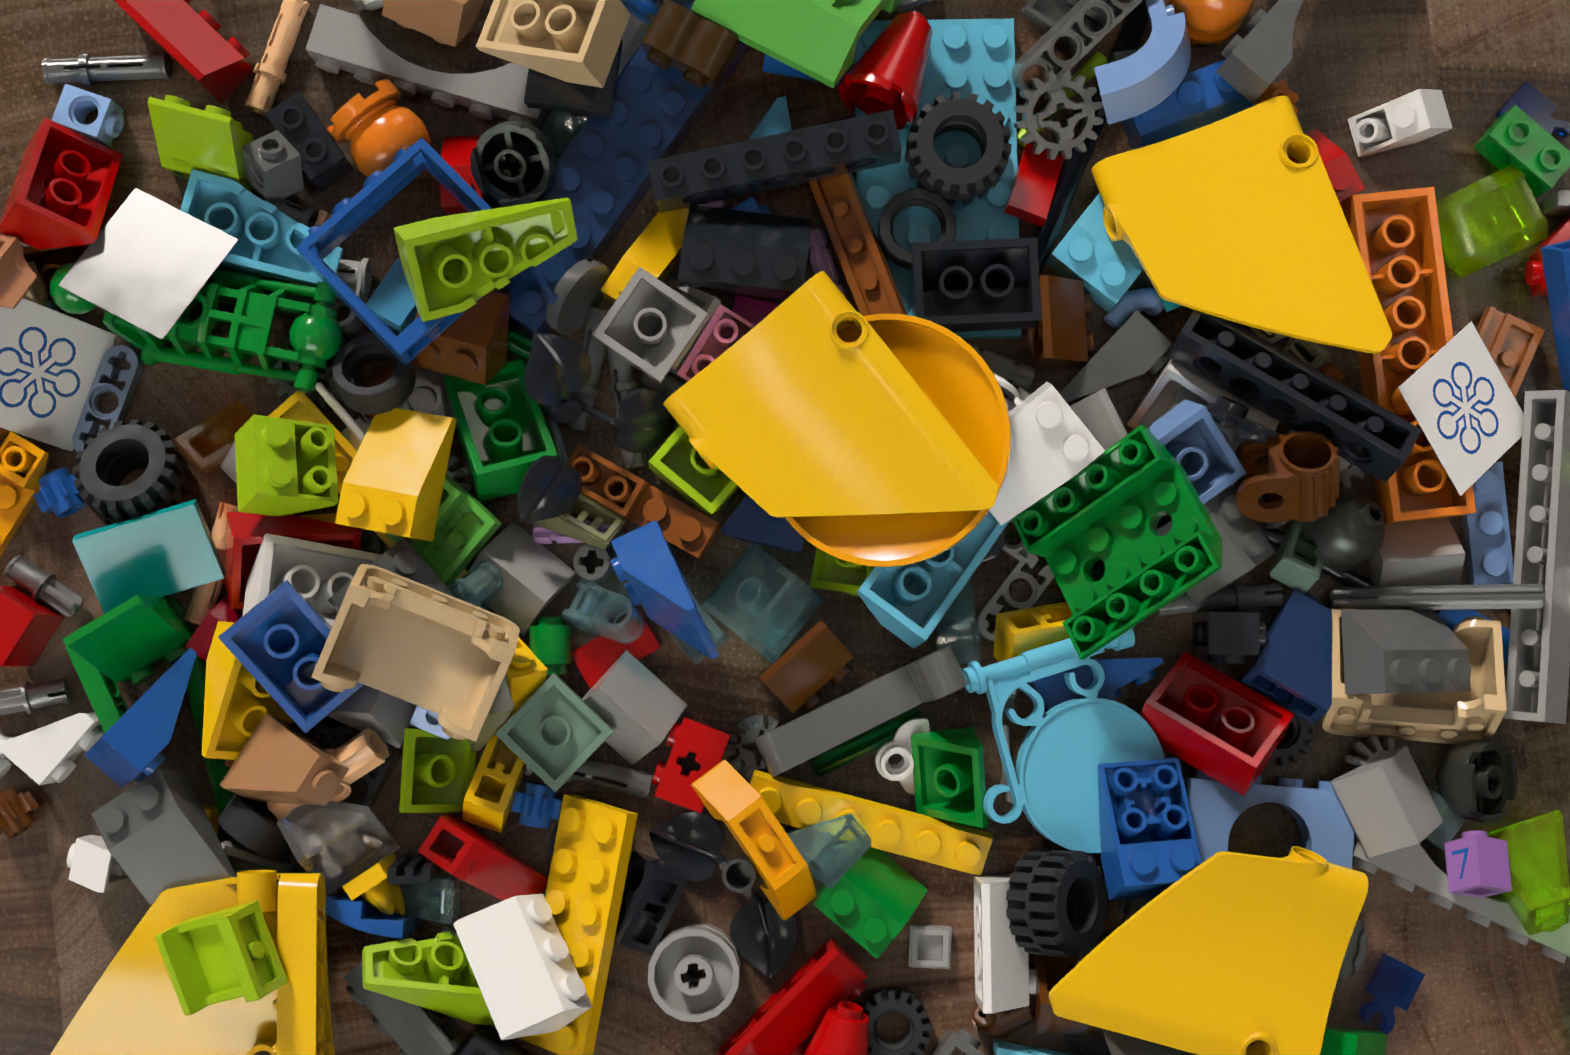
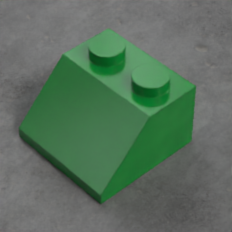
[812,844,928,959]

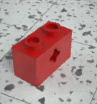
[651,717,731,813]

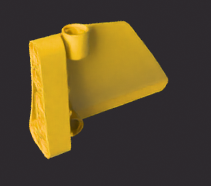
[1091,96,1392,354]
[663,270,998,518]
[1048,846,1369,1055]

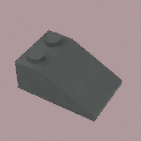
[91,768,236,906]

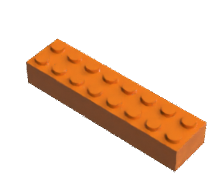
[1340,187,1476,524]

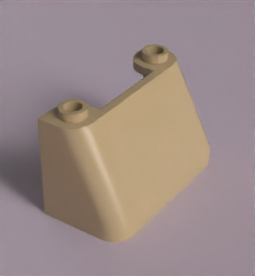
[311,564,520,742]
[1322,607,1507,744]

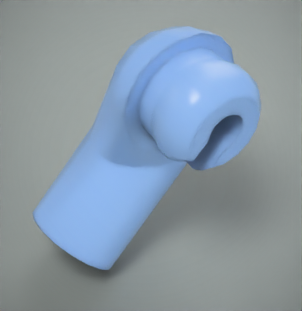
[1103,287,1164,330]

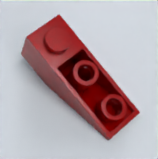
[417,812,548,901]

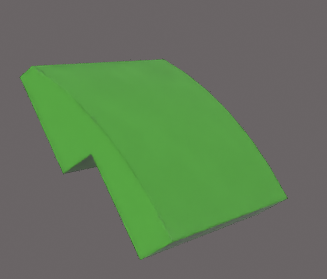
[386,475,502,585]

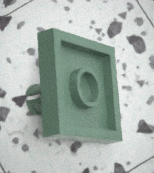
[495,673,615,792]

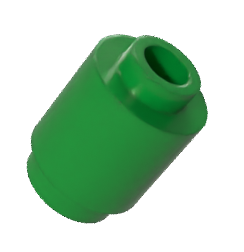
[529,617,571,675]

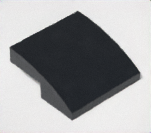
[524,39,623,119]

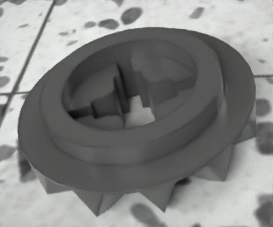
[727,715,783,779]

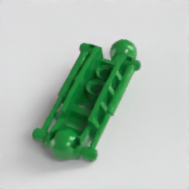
[50,263,342,394]

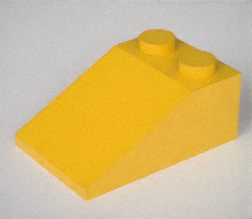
[335,408,456,542]
[202,621,293,760]

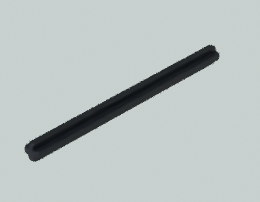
[1033,0,1149,276]

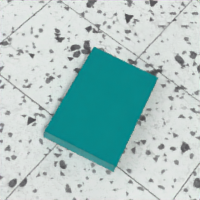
[72,499,226,614]

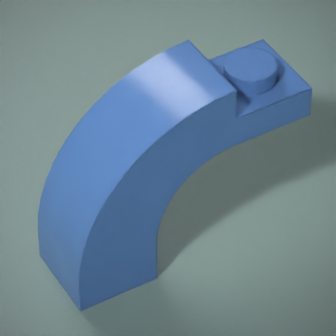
[1094,0,1191,125]

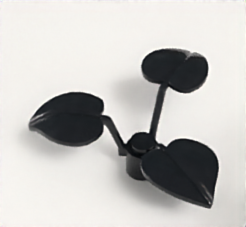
[517,333,676,522]
[649,785,834,978]

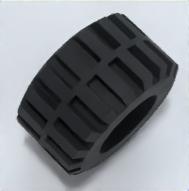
[905,92,1012,205]
[73,419,192,526]
[1006,849,1108,958]

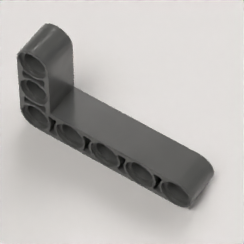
[1011,0,1143,94]
[754,645,969,777]

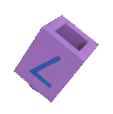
[1444,831,1512,898]

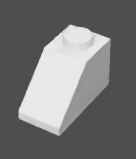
[67,835,132,893]

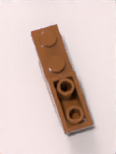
[567,444,722,561]

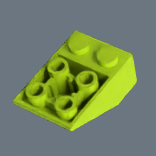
[147,95,254,193]

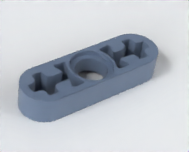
[72,345,144,452]

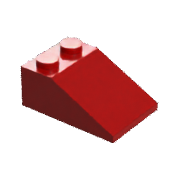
[225,512,362,609]

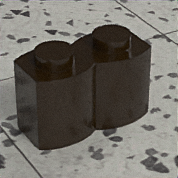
[641,0,739,89]

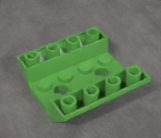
[690,0,902,88]

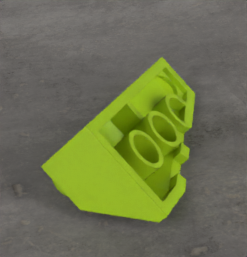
[393,197,578,322]
[362,931,495,1026]

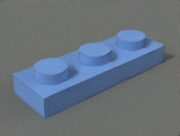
[1462,461,1514,585]

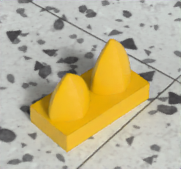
[342,852,405,916]

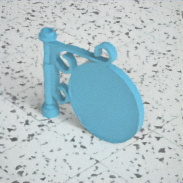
[962,628,1165,853]

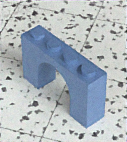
[1183,769,1354,869]

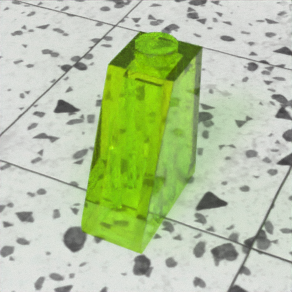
[1488,809,1570,936]

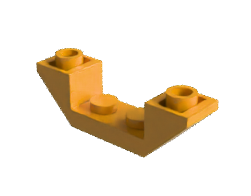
[0,431,49,557]
[690,760,817,921]

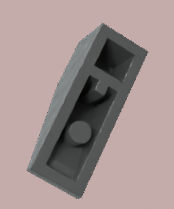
[1059,311,1173,405]

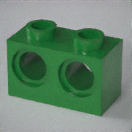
[1473,105,1570,199]

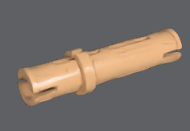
[244,0,310,116]
[184,502,238,625]

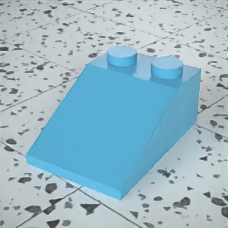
[1046,193,1143,312]

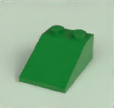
[443,359,558,502]
[62,595,195,685]

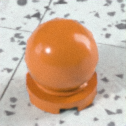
[1167,0,1254,46]
[326,79,431,178]

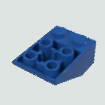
[1097,758,1202,901]

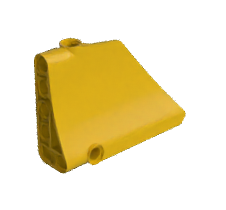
[50,870,335,1055]

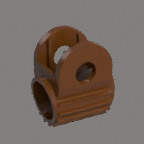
[1234,431,1340,522]

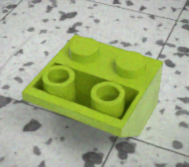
[235,414,339,516]

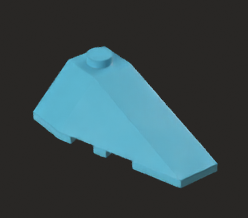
[180,169,343,286]
[857,511,1011,649]

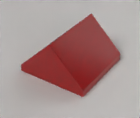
[0,585,65,668]

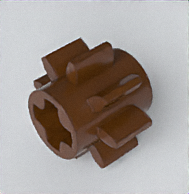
[0,787,40,840]

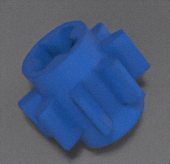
[33,468,86,519]
[511,782,563,829]

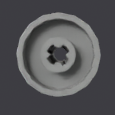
[647,922,741,1022]

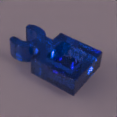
[1495,81,1570,138]
[1359,953,1425,1034]

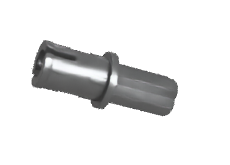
[3,555,85,618]
[0,677,72,715]

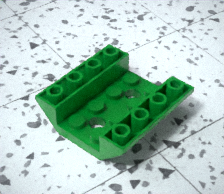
[1012,425,1222,660]

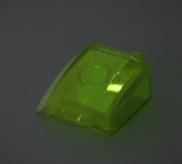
[1436,165,1548,278]

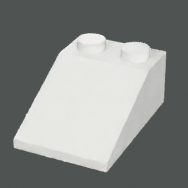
[989,382,1105,526]

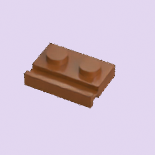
[1476,306,1545,398]

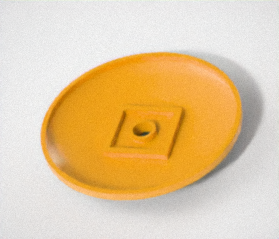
[785,314,1012,567]

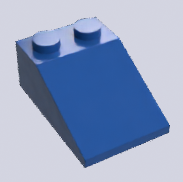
[611,520,719,659]
[218,580,364,733]
[84,647,197,788]

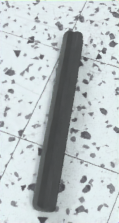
[1330,584,1546,610]

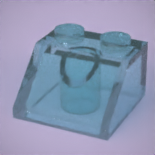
[702,543,824,664]

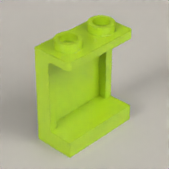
[155,900,288,1016]

